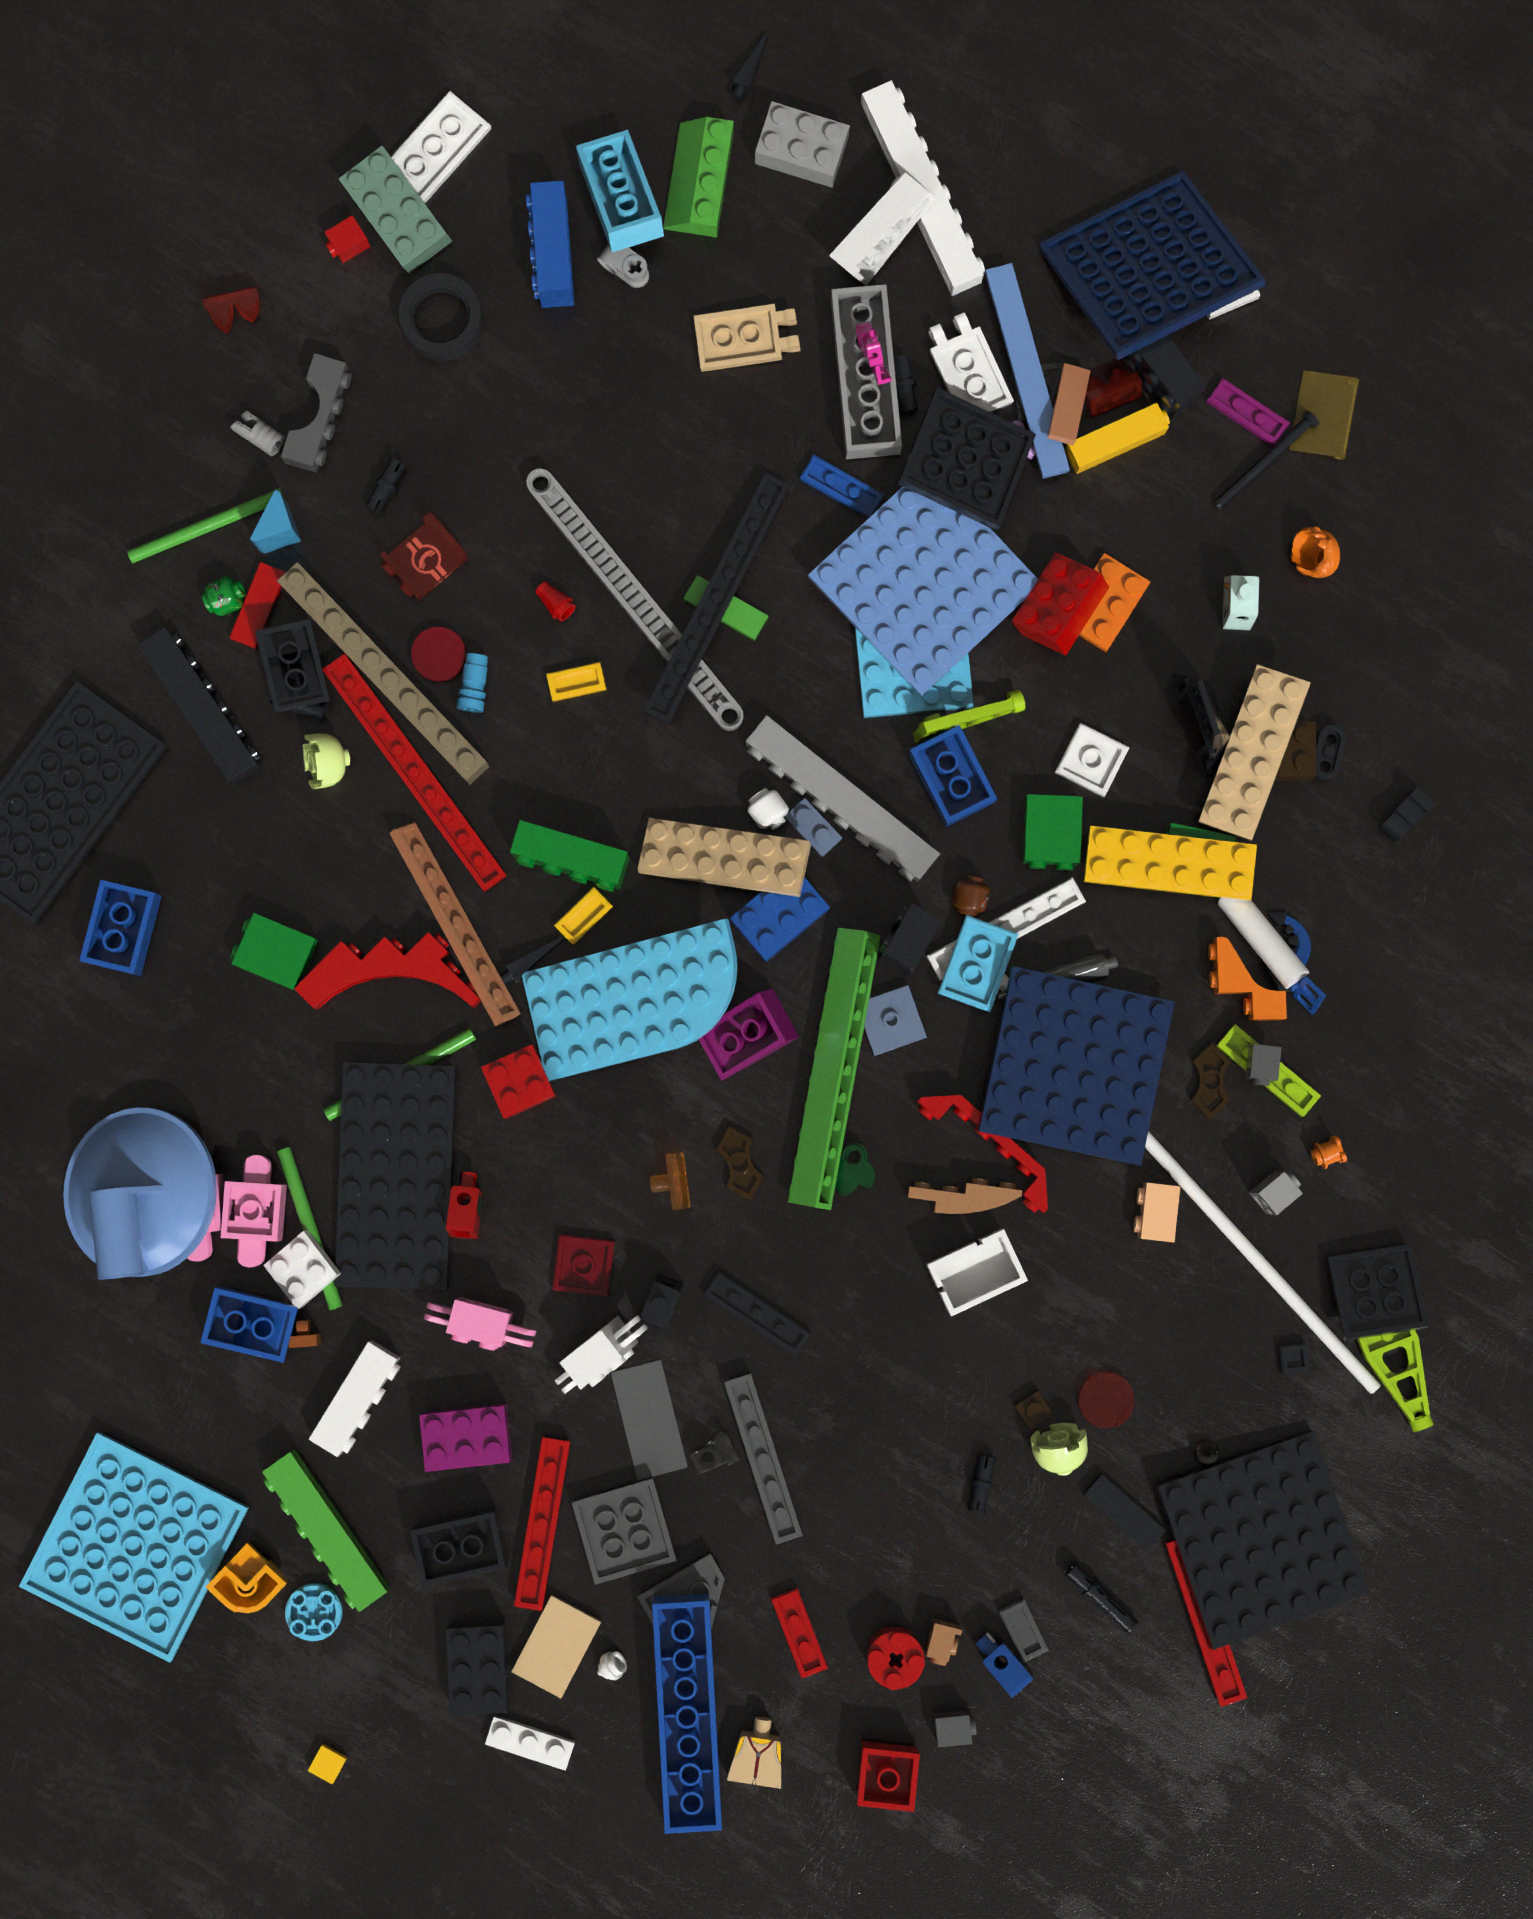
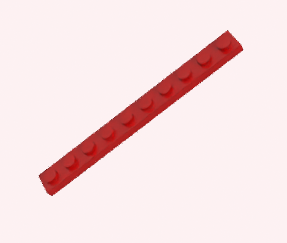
[322,653,507,892]

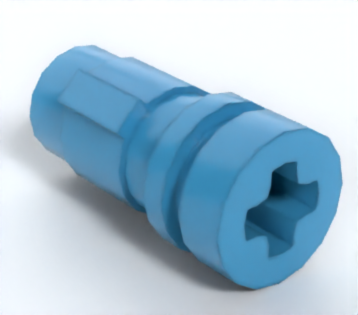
[456,653,488,713]

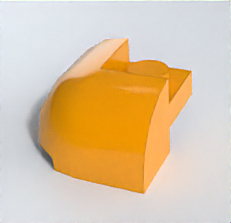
[206,1542,287,1613]

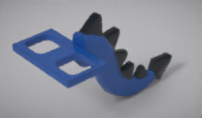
[1269,910,1326,1015]

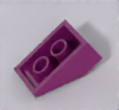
[699,988,799,1081]

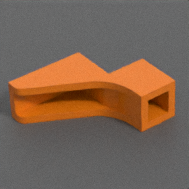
[1208,937,1287,1021]

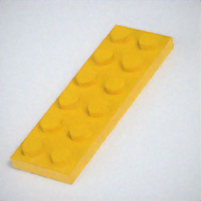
[1083,826,1257,901]

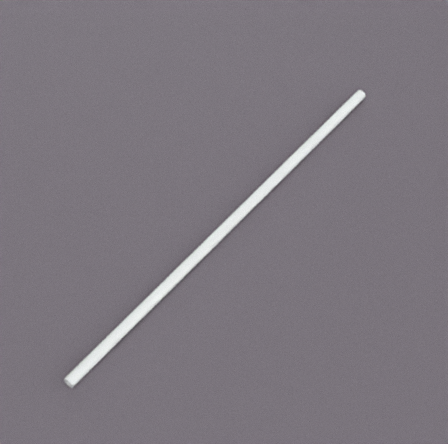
[999,973,1381,1394]

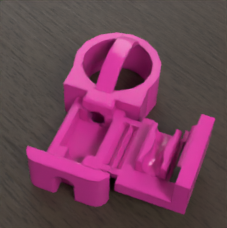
[855,321,892,385]

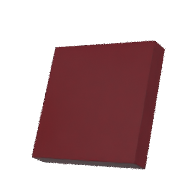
[552,1234,615,1297]

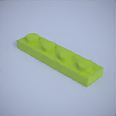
[1216,1024,1321,1117]

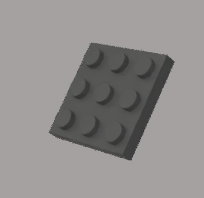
[572,1478,677,1585]

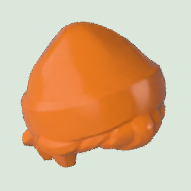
[1291,526,1340,578]

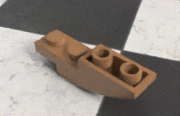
[907,1178,1022,1214]

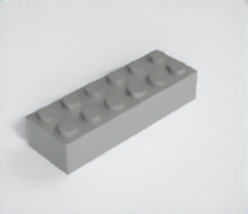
[831,285,902,459]

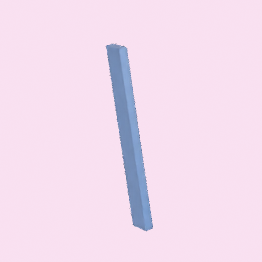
[985,263,1070,479]

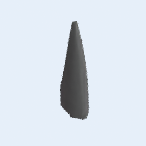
[997,953,1118,999]

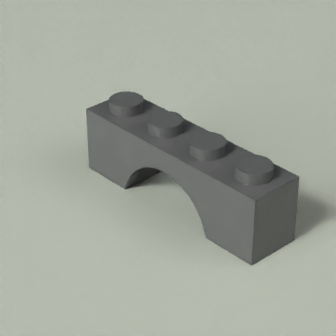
[281,353,352,473]

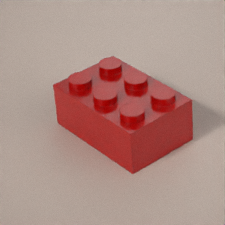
[1012,552,1109,656]

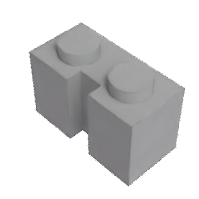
[1249,1171,1303,1215]

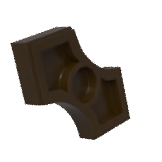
[1190,1042,1231,1120]
[715,1125,764,1201]

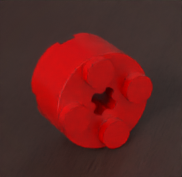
[866,1626,925,1690]

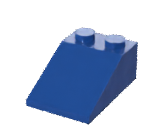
[200,1286,298,1363]

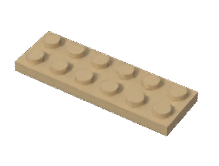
[1199,664,1311,841]
[637,818,811,897]

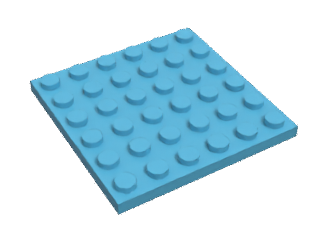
[19,1432,249,1662]

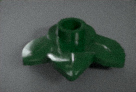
[836,1142,875,1197]

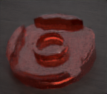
[1078,1372,1134,1428]

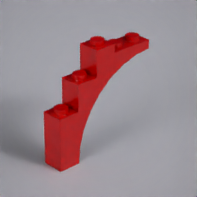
[294,932,481,1010]

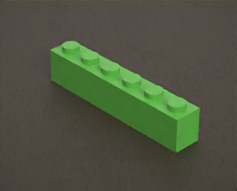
[262,1449,390,1612]

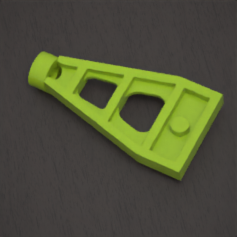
[912,689,1025,744]
[1357,1330,1434,1432]

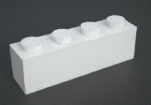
[309,1340,401,1457]

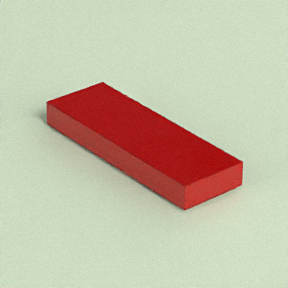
[230,562,286,650]
[771,1587,828,1679]

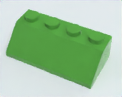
[663,117,734,237]

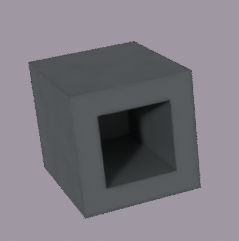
[1245,1044,1282,1086]
[933,1710,976,1748]

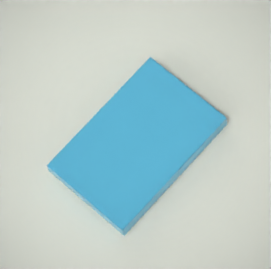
[938,915,1018,1013]

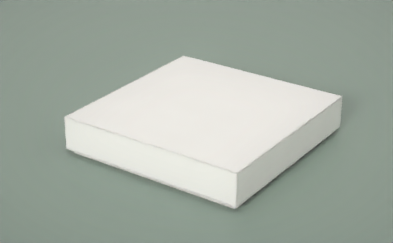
[1055,723,1129,797]

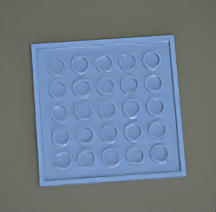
[808,487,1038,697]

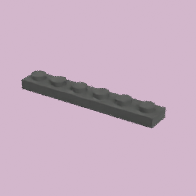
[724,1373,803,1545]

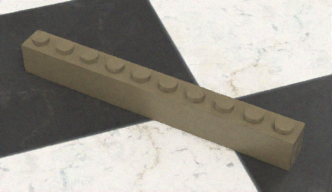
[277,562,490,785]

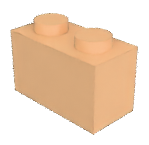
[1133,1182,1180,1242]

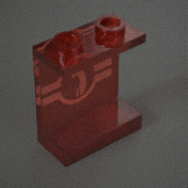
[380,512,469,601]

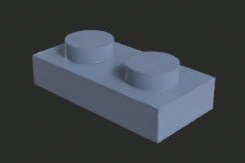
[784,798,842,857]

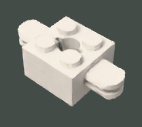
[554,1315,648,1394]

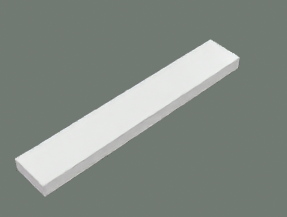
[926,877,1086,980]

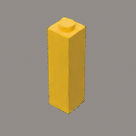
[1065,403,1170,474]

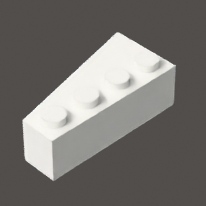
[829,172,935,286]

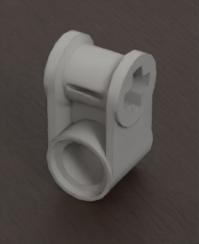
[597,244,649,288]

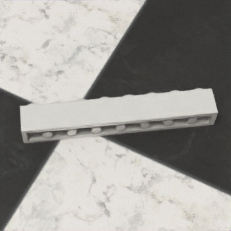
[861,80,985,296]

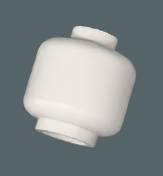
[748,788,789,831]

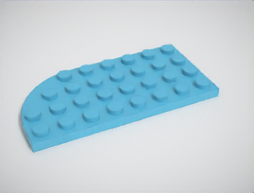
[522,919,737,1081]

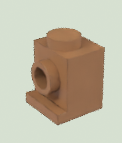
[925,1619,962,1666]

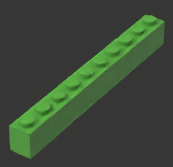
[788,928,881,1210]

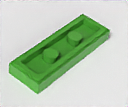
[684,575,769,641]

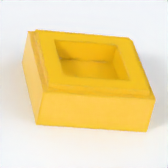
[308,1744,347,1784]

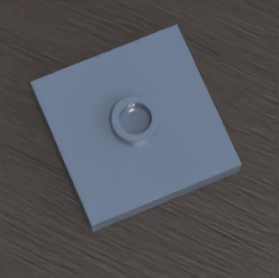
[864,985,927,1056]

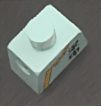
[1223,575,1259,630]

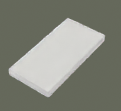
[391,91,491,203]

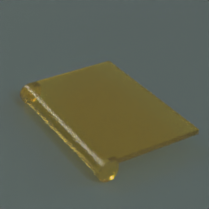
[1289,371,1359,460]

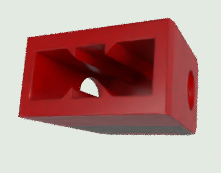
[446,1172,482,1239]

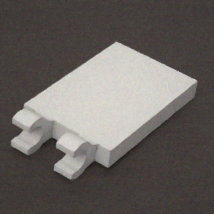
[928,313,1014,413]

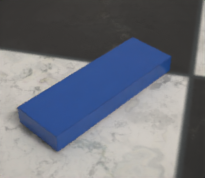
[800,454,884,518]

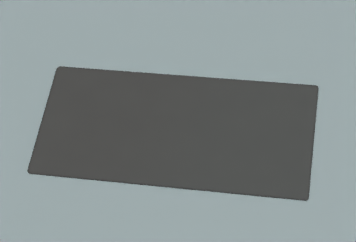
[611,1360,688,1480]

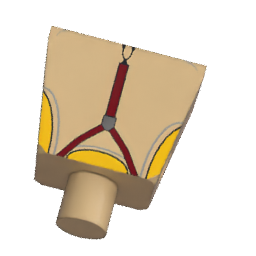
[727,1717,781,1789]

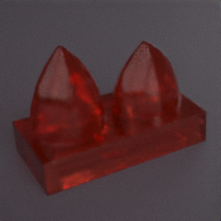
[202,286,261,334]
[1086,369,1142,417]

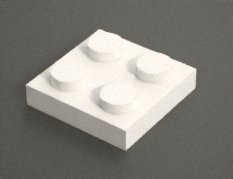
[264,1230,341,1309]

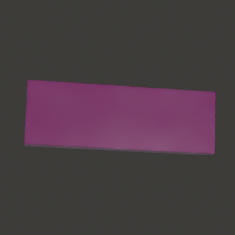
[1206,377,1290,447]

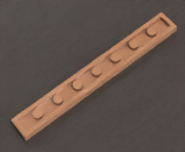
[390,822,521,1026]

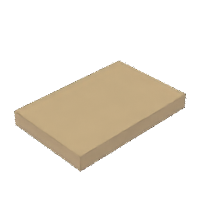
[511,1595,601,1698]

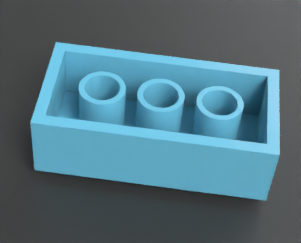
[576,130,664,252]

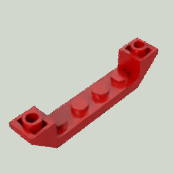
[917,1095,1048,1214]

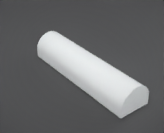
[1218,898,1309,989]

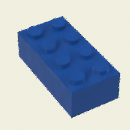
[526,181,574,308]

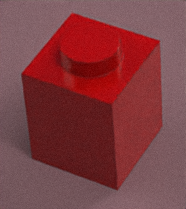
[325,215,370,263]

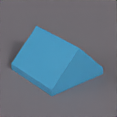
[250,490,301,554]

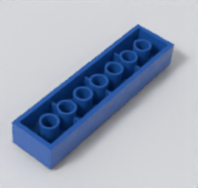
[652,1593,722,1834]

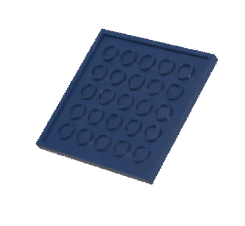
[1039,171,1265,360]
[977,966,1175,1166]

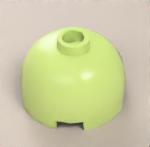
[303,733,350,789]
[1031,1423,1088,1475]

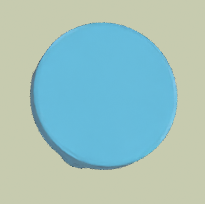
[285,1583,343,1641]

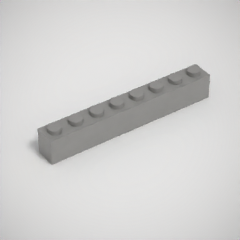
[746,716,940,882]

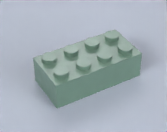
[339,146,452,274]

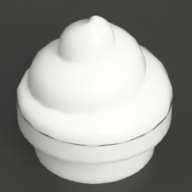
[597,1651,627,1680]

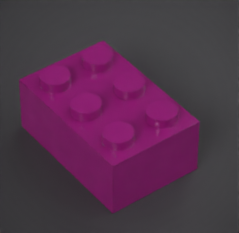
[419,1403,512,1472]

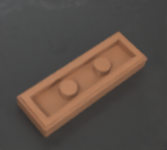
[1047,363,1091,445]

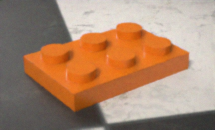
[1079,553,1150,652]

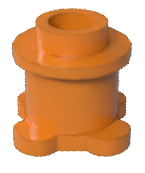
[1311,1135,1347,1169]

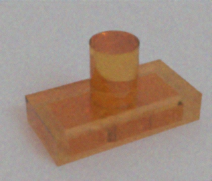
[650,1152,691,1210]

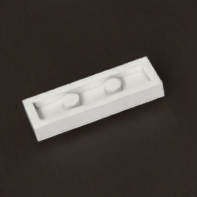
[485,1715,575,1771]

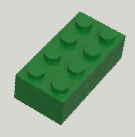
[510,820,630,892]

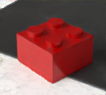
[481,1044,557,1119]
[856,1741,920,1812]

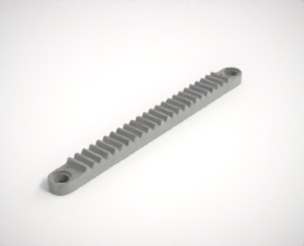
[526,468,743,731]

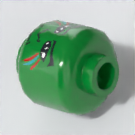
[202,576,246,616]

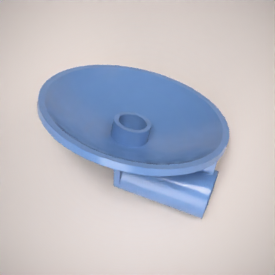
[63,1108,217,1280]

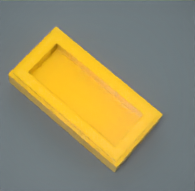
[546,662,606,702]
[554,887,613,945]

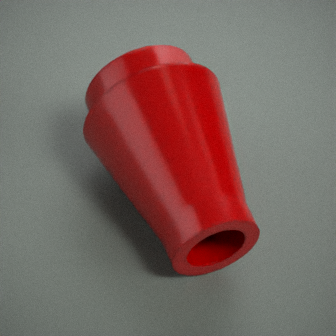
[535,581,576,621]

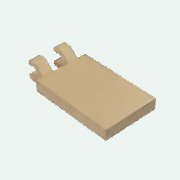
[694,304,801,372]

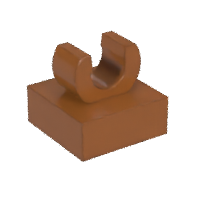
[289,1320,321,1348]

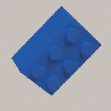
[908,725,997,828]
[730,877,830,963]
[79,880,162,976]

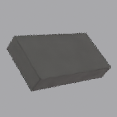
[998,1598,1049,1663]

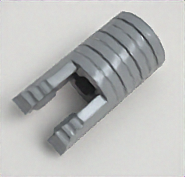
[230,410,285,456]

